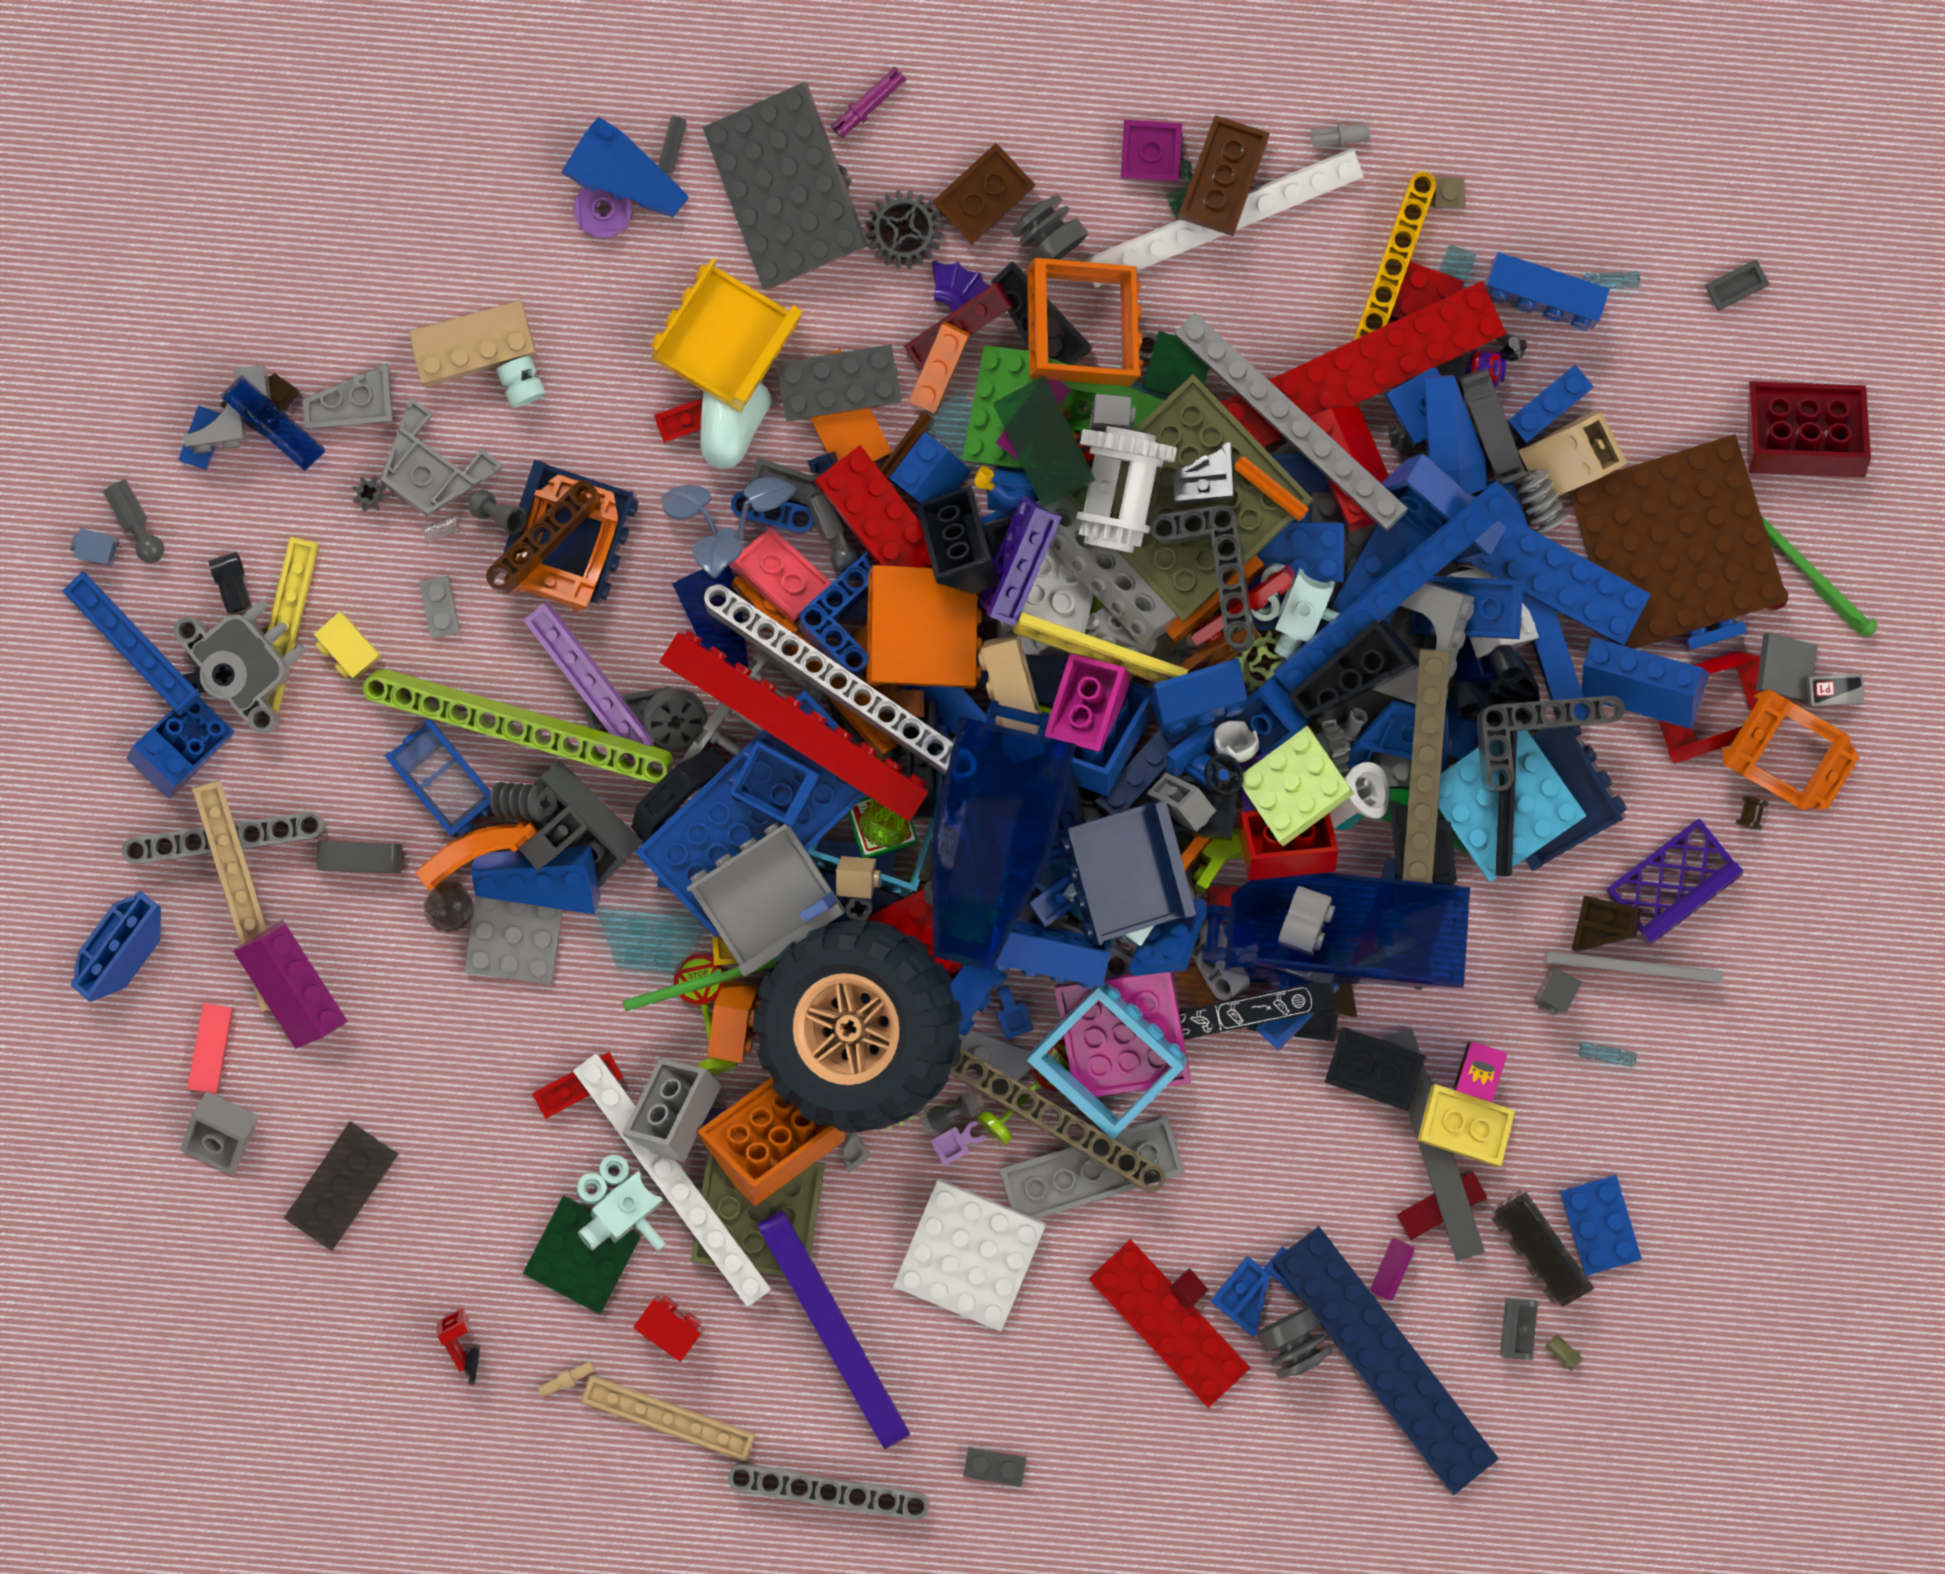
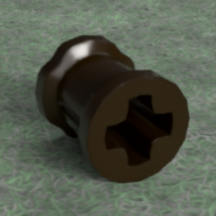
[1735,795,1768,830]

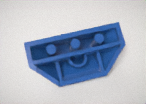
[71,891,161,1002]

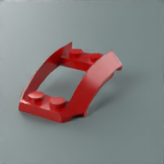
[1658,651,1761,764]

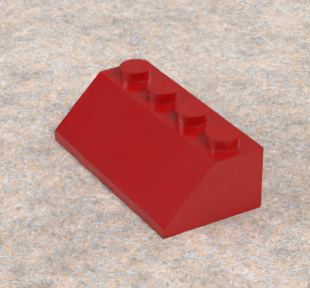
[1309,406,1389,533]

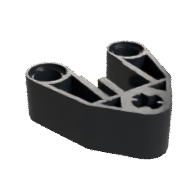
[1448,645,1540,724]

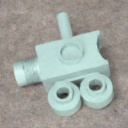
[1251,563,1340,658]
[577,1155,666,1252]

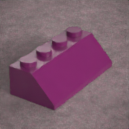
[233,919,348,1049]

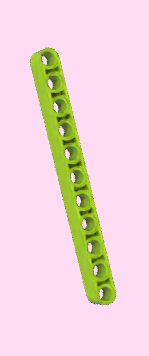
[363,668,674,783]

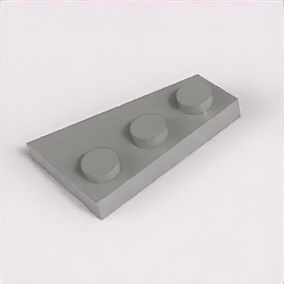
[302,363,393,430]

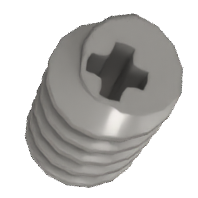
[1512,469,1567,534]

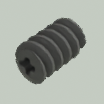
[490,782,557,822]

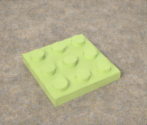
[1236,726,1355,846]

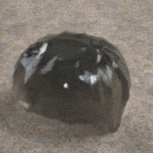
[424,881,474,933]

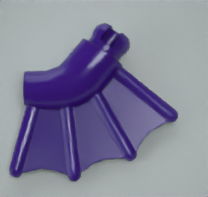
[932,260,990,312]

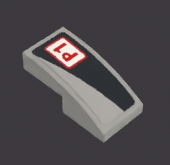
[1807,674,1865,707]

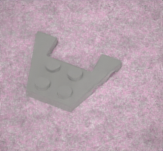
[380,397,503,517]

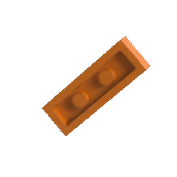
[909,322,971,414]

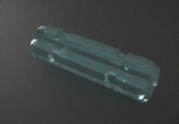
[1583,271,1640,289]
[1579,1042,1637,1067]

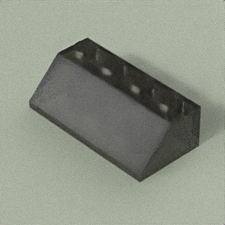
[1491,1189,1595,1307]

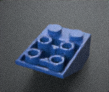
[127,698,235,799]

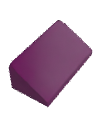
[1370,1238,1415,1301]

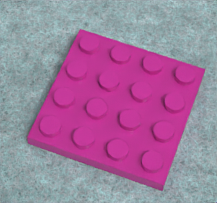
[1055,972,1192,1097]

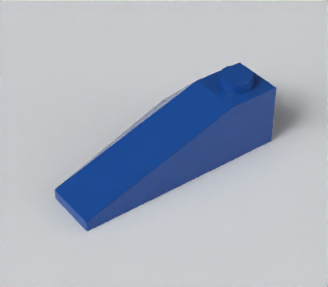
[561,116,689,218]
[1424,375,1487,494]

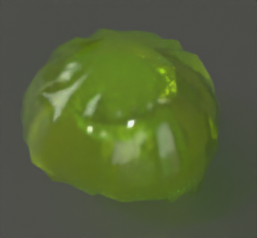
[859,799,909,848]

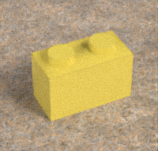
[314,612,382,680]

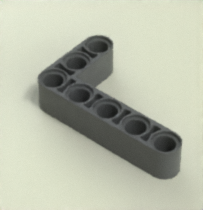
[1150,505,1255,652]
[1477,696,1625,792]

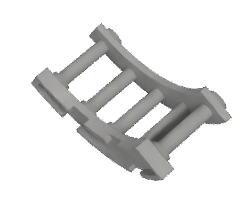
[680,634,824,763]

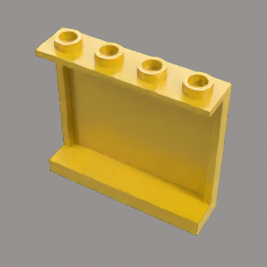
[650,257,803,413]

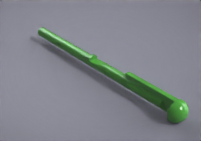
[1761,515,1877,637]
[622,956,778,1011]

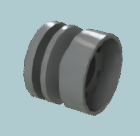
[1010,194,1089,260]
[1256,1306,1333,1379]

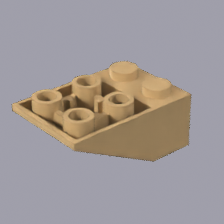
[1517,410,1627,496]

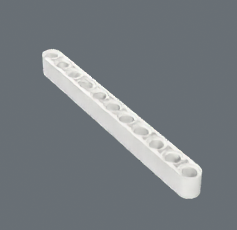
[704,585,973,782]

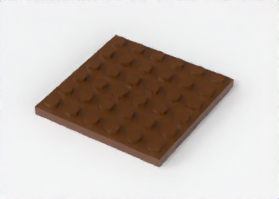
[1568,434,1788,649]

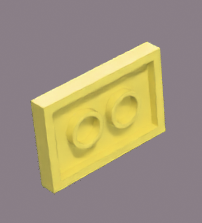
[1417,1084,1515,1167]

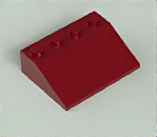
[1747,381,1871,477]

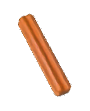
[1234,456,1309,521]

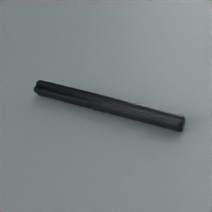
[1496,701,1518,877]

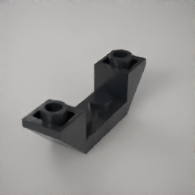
[631,748,726,844]

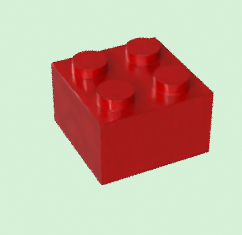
[633,1295,704,1362]

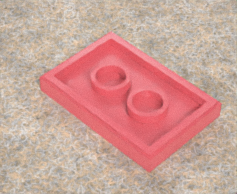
[730,526,832,624]

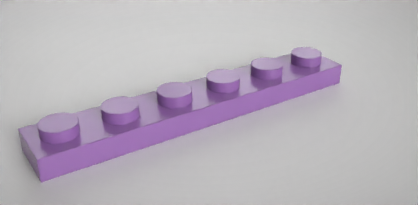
[523,601,655,760]

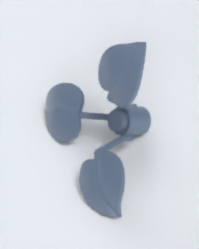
[661,477,797,578]

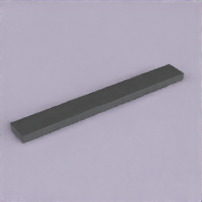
[1384,1028,1485,1261]

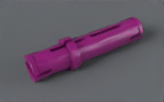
[830,67,907,139]

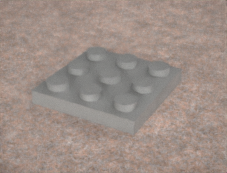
[464,896,563,985]

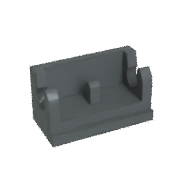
[1500,1297,1538,1360]

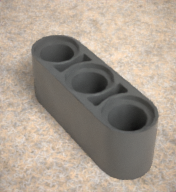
[316,841,402,873]

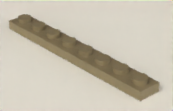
[1402,649,1450,885]

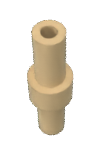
[538,1361,595,1398]

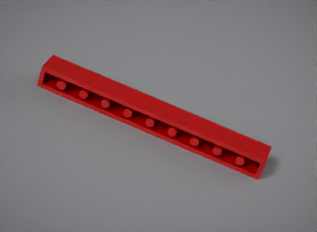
[659,630,930,822]

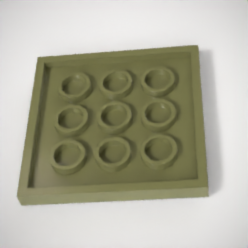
[690,1150,825,1277]

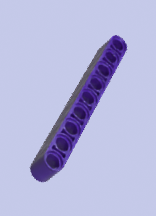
[757,1209,911,1450]

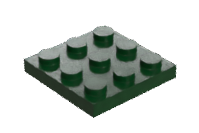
[522,1195,641,1314]

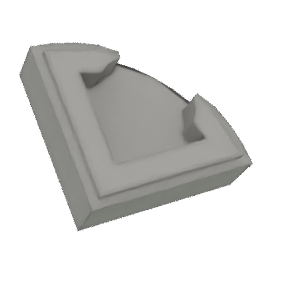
[843,1132,872,1174]

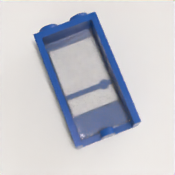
[384,718,492,837]

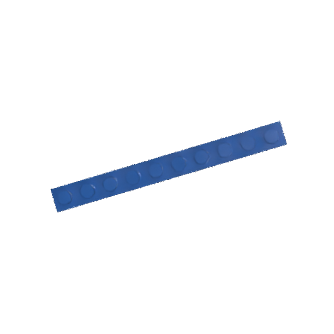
[1273,480,1517,692]

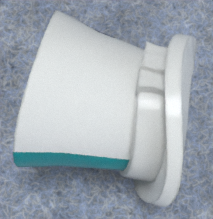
[1330,762,1389,830]

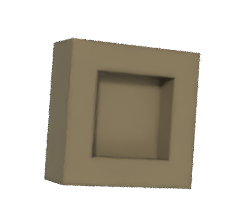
[1434,178,1465,209]

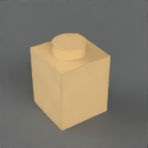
[836,856,881,899]

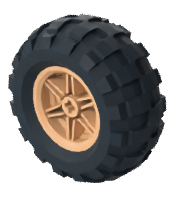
[753,920,962,1132]

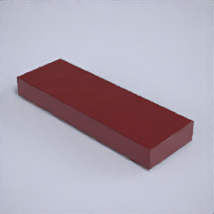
[1396,1171,1487,1240]

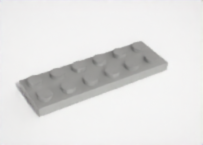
[999,1117,1185,1219]

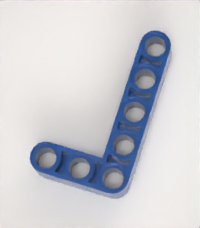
[798,552,874,677]

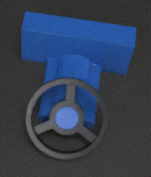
[1166,724,1243,796]

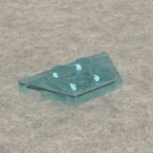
[596,907,706,974]

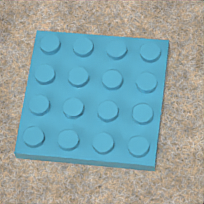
[1438,719,1586,883]

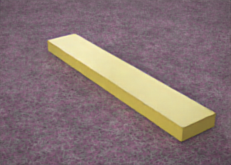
[267,537,320,714]
[1012,612,1188,683]

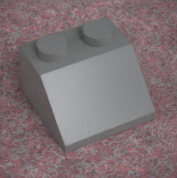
[180,1091,259,1176]

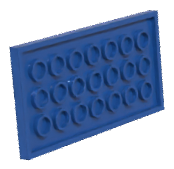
[635,690,866,937]

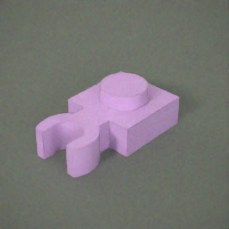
[930,1121,985,1166]

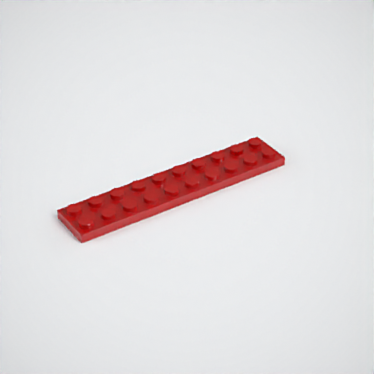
[1220,281,1507,447]

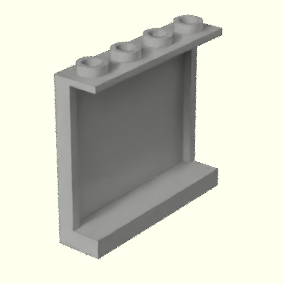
[687,821,846,977]

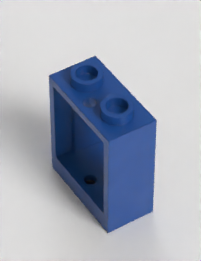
[728,740,822,827]

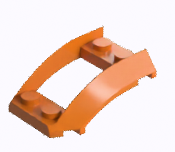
[504,474,619,612]
[1722,689,1859,811]
[415,821,539,891]

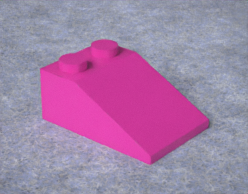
[1044,653,1132,753]

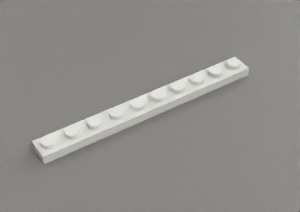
[1083,148,1364,288]
[573,1053,771,1307]

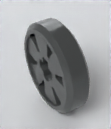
[642,688,708,750]

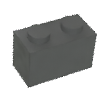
[519,805,588,871]
[1534,968,1582,1015]

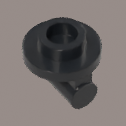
[1497,332,1527,361]

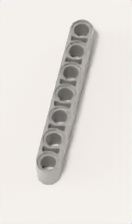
[121,812,326,864]
[728,1463,929,1520]

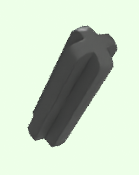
[658,116,686,174]

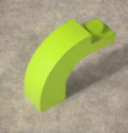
[1193,827,1243,895]

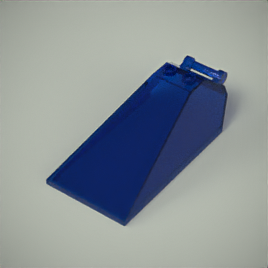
[1202,872,1470,988]

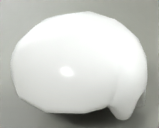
[1214,721,1259,763]

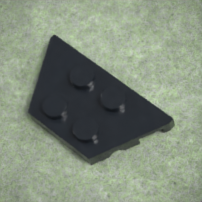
[1389,800,1457,914]

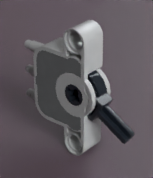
[173,600,306,733]

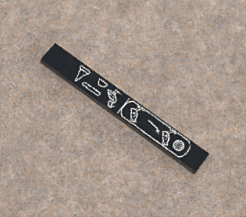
[1179,979,1337,1040]

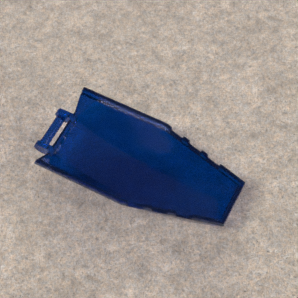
[932,699,1076,970]

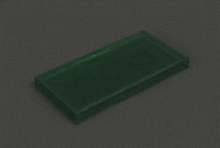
[993,376,1096,508]

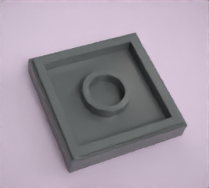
[1756,633,1817,703]

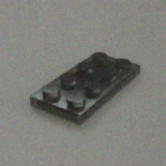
[284,1121,399,1251]

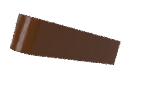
[486,480,600,595]

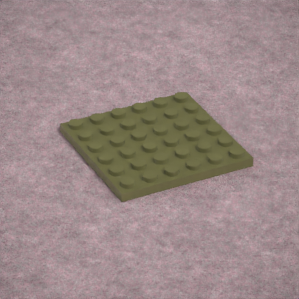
[1064,374,1314,622]

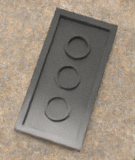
[776,344,901,422]

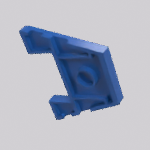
[1346,700,1449,774]

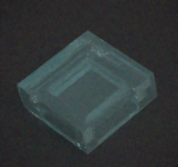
[1439,244,1477,283]

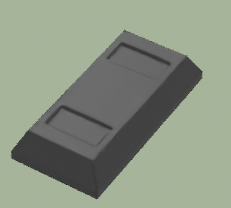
[1705,259,1770,311]

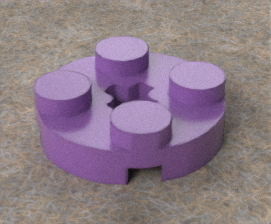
[574,188,633,239]

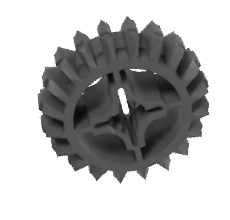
[865,190,943,269]

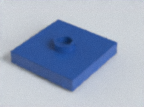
[1384,367,1441,446]

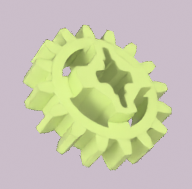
[1233,630,1287,691]

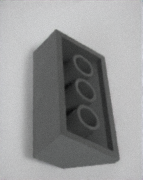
[533,760,643,888]

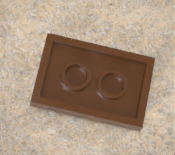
[932,143,1036,245]

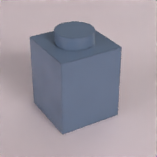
[71,528,119,567]

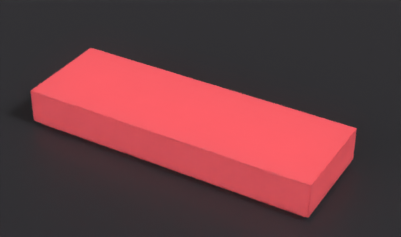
[187,1003,233,1094]

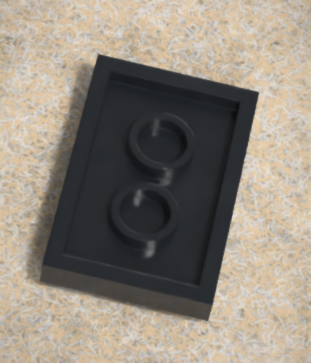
[1325,1027,1427,1111]

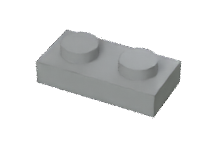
[419,576,461,639]

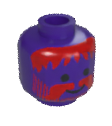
[1465,349,1506,388]

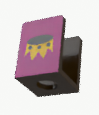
[1452,1042,1507,1102]

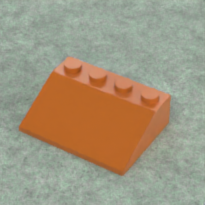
[697,1077,845,1206]

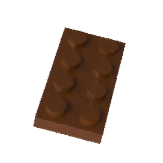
[1178,115,1270,237]

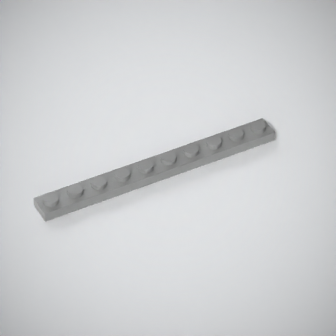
[1175,313,1407,532]

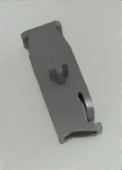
[1459,367,1526,485]

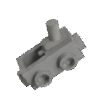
[1086,607,1156,655]

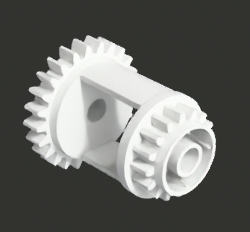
[1076,426,1177,553]

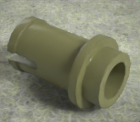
[1545,1333,1583,1371]

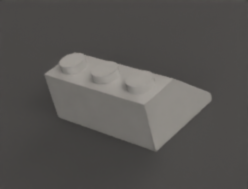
[622,1058,722,1162]

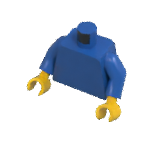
[975,466,1059,511]

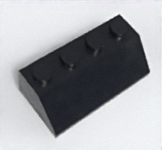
[916,485,1000,594]

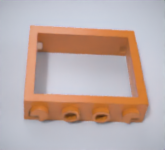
[1027,258,1143,386]

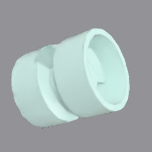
[496,356,546,408]

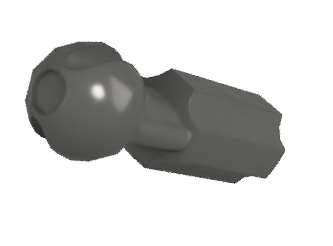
[103,479,164,563]
[805,490,859,573]

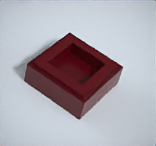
[1169,1268,1208,1309]

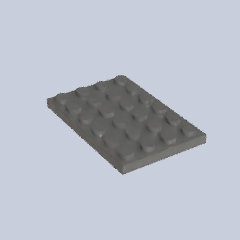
[702,82,868,290]

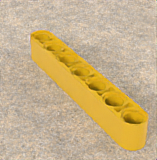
[1353,171,1436,340]

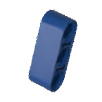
[731,491,814,534]

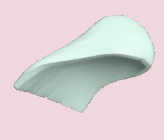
[700,383,774,469]

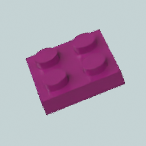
[1120,120,1182,183]

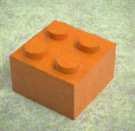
[707,980,761,1063]

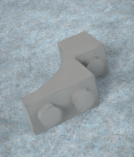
[184,365,272,454]

